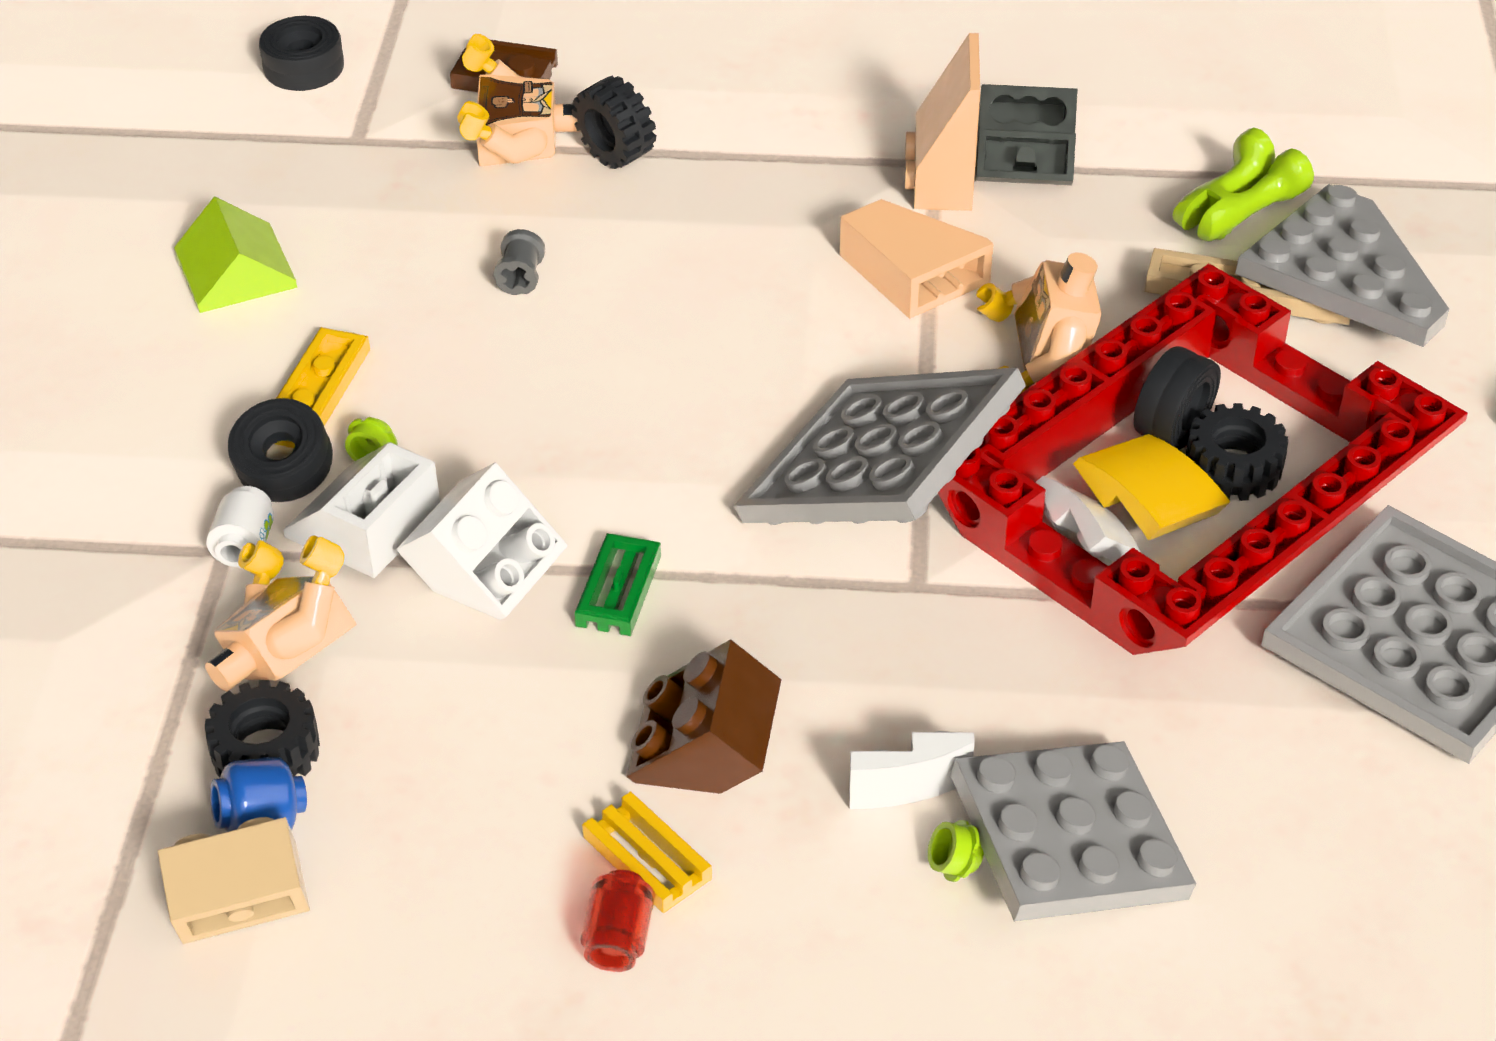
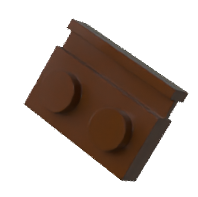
[450,39,558,92]

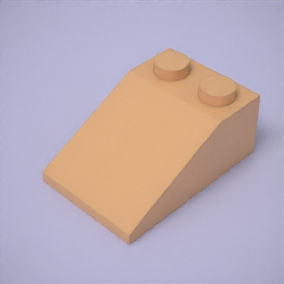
[905,33,980,211]

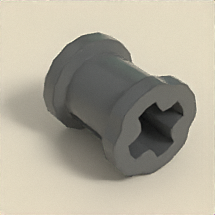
[493,229,545,295]

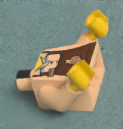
[457,34,581,166]
[976,252,1101,394]
[205,535,357,692]

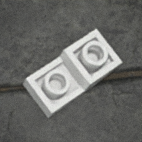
[1036,476,1141,561]
[849,731,975,810]

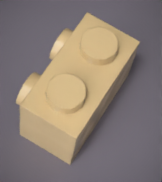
[157,817,310,944]

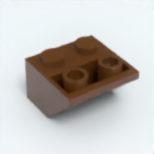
[626,639,782,794]

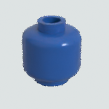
[210,757,307,832]

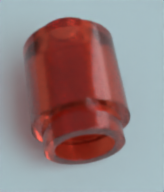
[580,870,655,972]

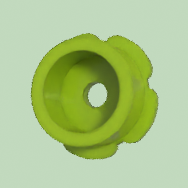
[345,417,398,461]
[928,819,984,882]

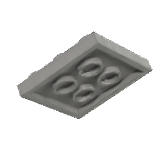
[950,741,1197,922]

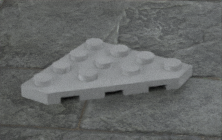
[1235,184,1449,347]

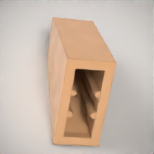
[840,199,993,319]

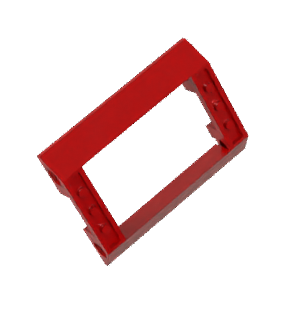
[938,263,1468,655]

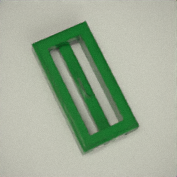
[575,533,661,636]

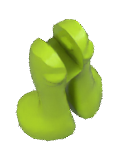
[1172,127,1314,242]

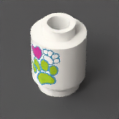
[206,486,274,567]

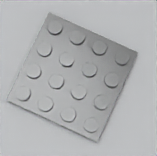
[734,367,1026,525]
[1261,505,1496,764]

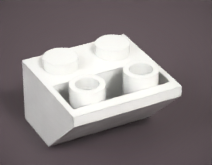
[283,442,440,578]
[396,462,568,620]

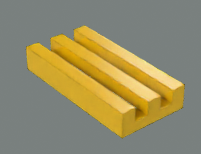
[582,791,712,914]

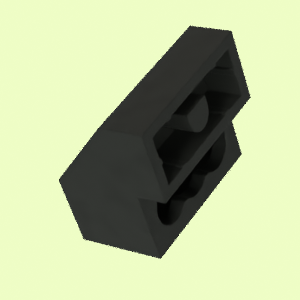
[976,84,1078,186]

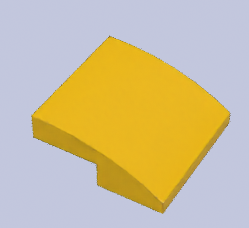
[1073,434,1230,540]

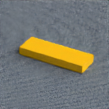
[275,327,370,448]

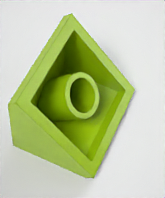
[174,196,297,313]

